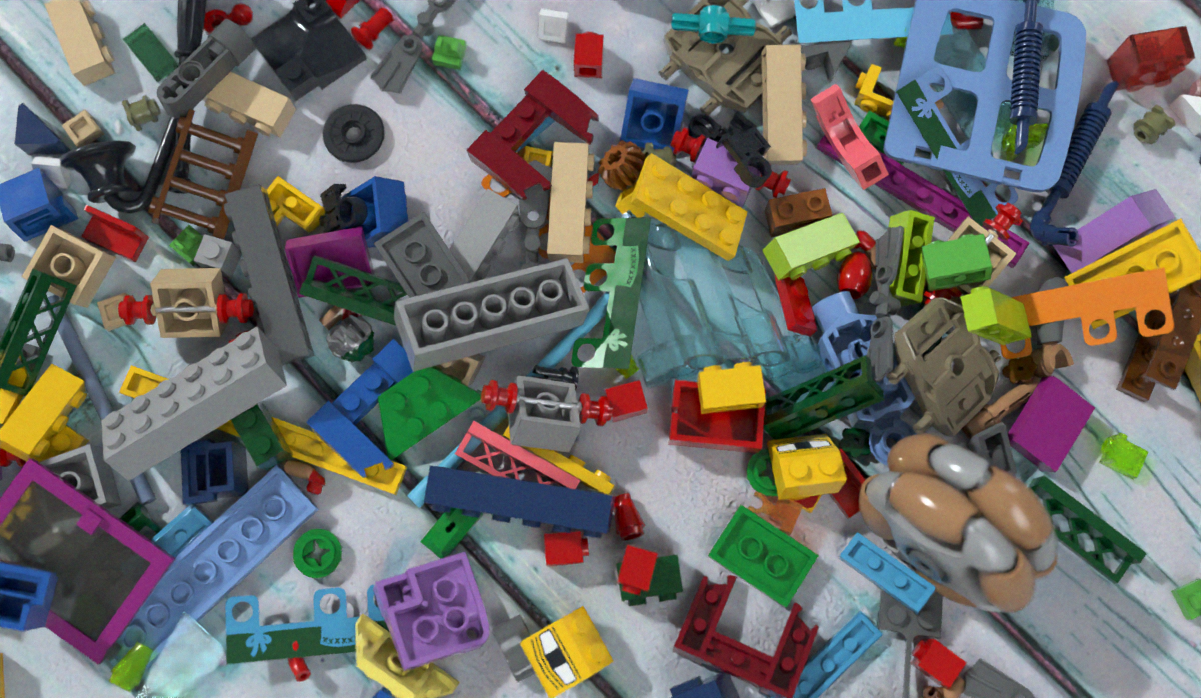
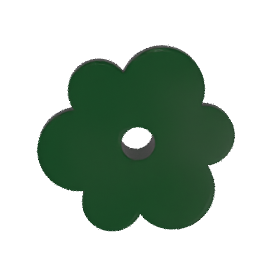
[839,427,871,458]

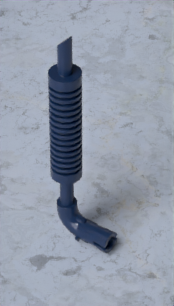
[1009,0,1043,154]
[1030,81,1119,247]

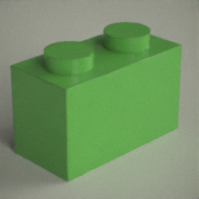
[922,234,992,291]

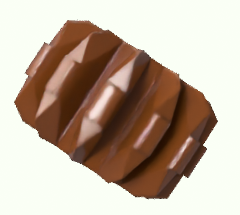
[598,140,646,191]

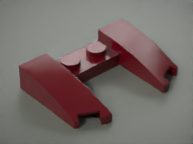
[466,69,599,200]
[673,575,819,698]

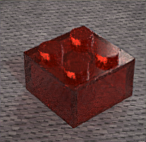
[1107,26,1195,92]

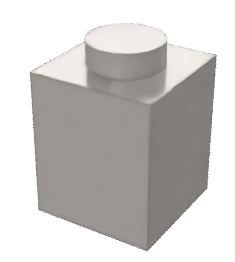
[194,234,242,279]

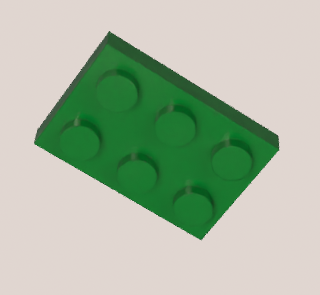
[707,504,819,608]

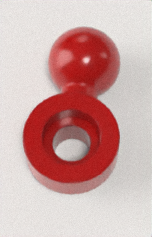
[204,3,253,35]

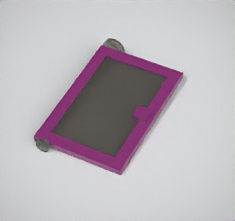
[0,458,176,665]

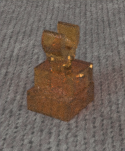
[747,492,803,536]

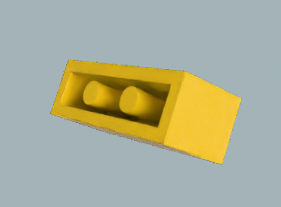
[0,363,87,462]

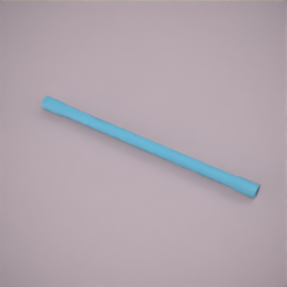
[407,291,610,508]

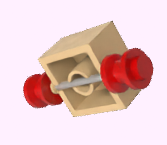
[923,203,1023,305]
[118,268,254,338]

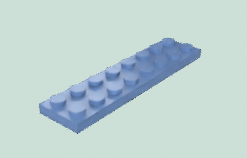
[89,465,319,683]

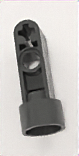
[157,19,255,118]

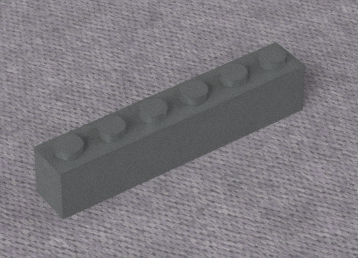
[224,184,315,366]

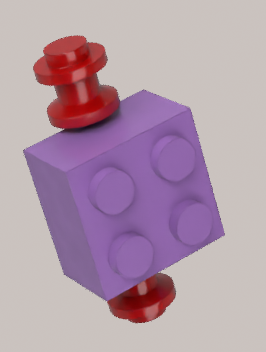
[670,127,791,208]

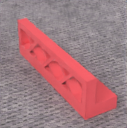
[455,420,580,489]

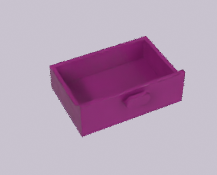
[285,227,375,298]
[1008,376,1095,472]

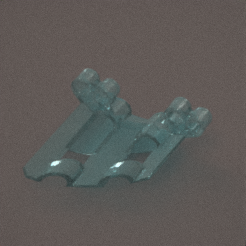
[613,210,822,388]

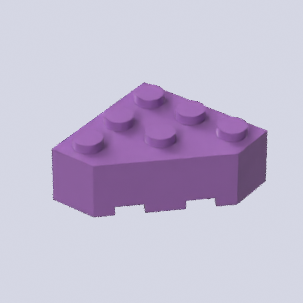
[1053,189,1176,273]

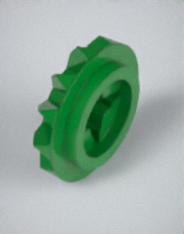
[747,448,778,496]
[293,529,342,578]

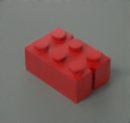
[668,380,766,453]

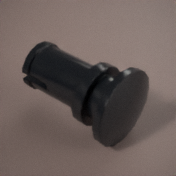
[532,365,579,390]

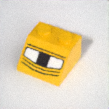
[767,434,846,500]
[519,606,614,698]

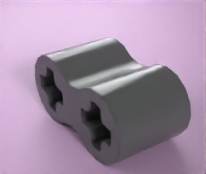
[492,614,536,682]

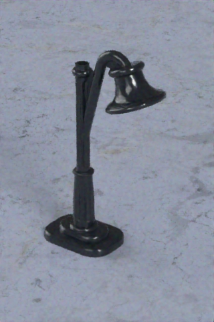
[60,0,206,214]

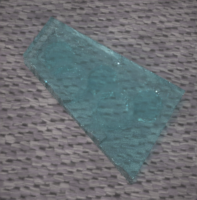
[135,611,226,698]

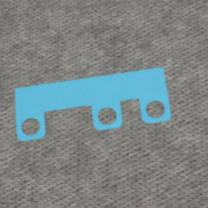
[794,0,953,43]

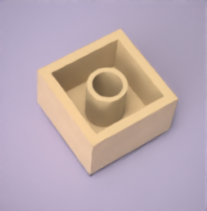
[22,225,116,308]

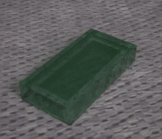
[122,23,179,83]

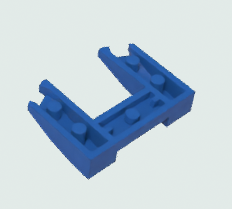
[306,339,414,478]

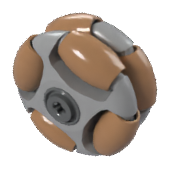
[859,434,1058,613]

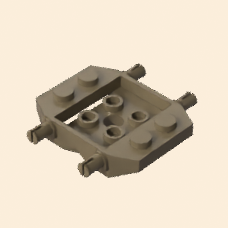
[659,0,792,116]
[887,297,1001,436]

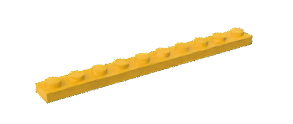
[119,365,407,495]

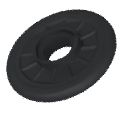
[323,104,385,163]

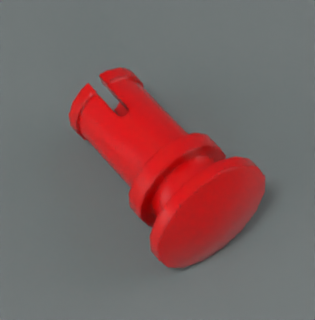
[351,7,394,50]

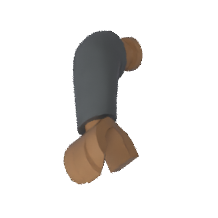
[1029,277,1074,379]

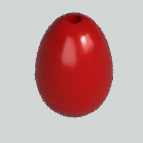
[836,252,873,299]

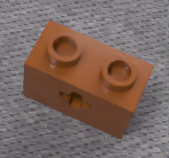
[764,188,832,237]

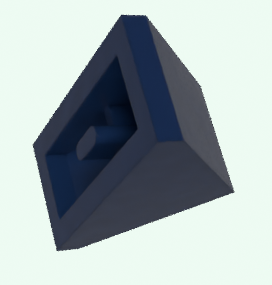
[14,102,72,155]

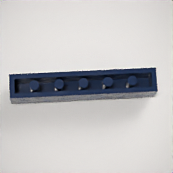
[424,465,616,538]

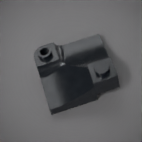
[251,0,367,101]

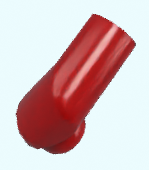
[288,641,311,682]

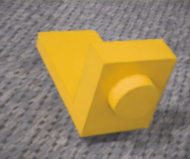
[853,64,893,121]

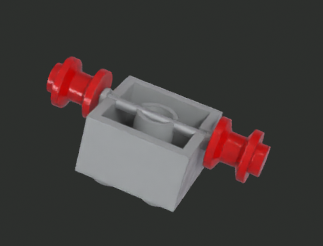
[481,375,613,452]

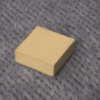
[62,109,104,148]
[97,293,128,331]

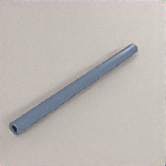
[48,295,156,506]

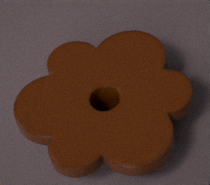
[1002,355,1038,384]

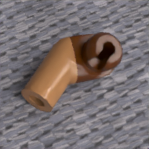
[923,676,965,698]

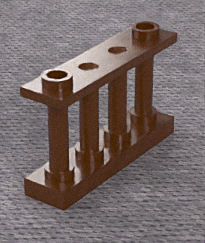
[148,109,258,240]
[1116,279,1201,402]

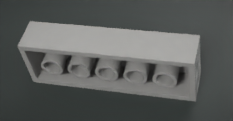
[394,258,589,371]
[101,326,287,481]

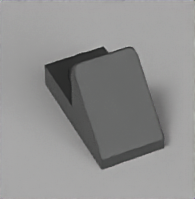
[801,40,853,83]
[966,422,1017,475]

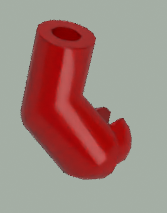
[950,12,984,30]

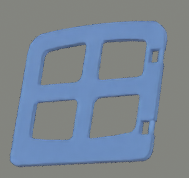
[884,0,1086,193]

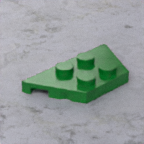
[378,366,482,460]

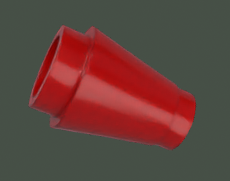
[614,493,645,541]

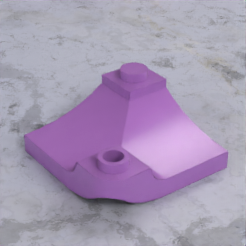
[373,552,489,672]

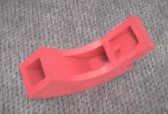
[810,84,889,190]

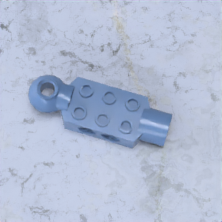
[812,291,916,466]

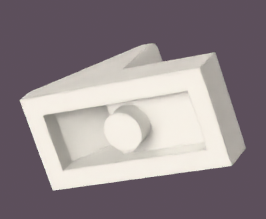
[1170,77,1201,137]

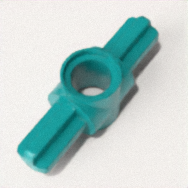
[671,5,756,44]

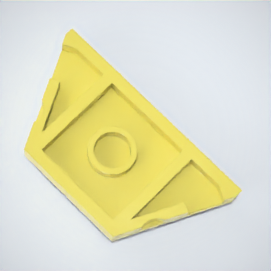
[355,614,460,698]

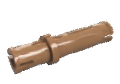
[962,376,1040,439]

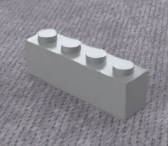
[449,188,520,282]

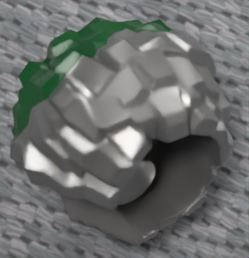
[326,315,375,363]

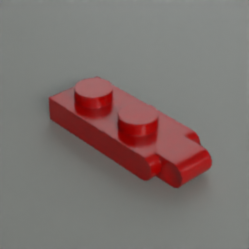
[775,275,818,337]

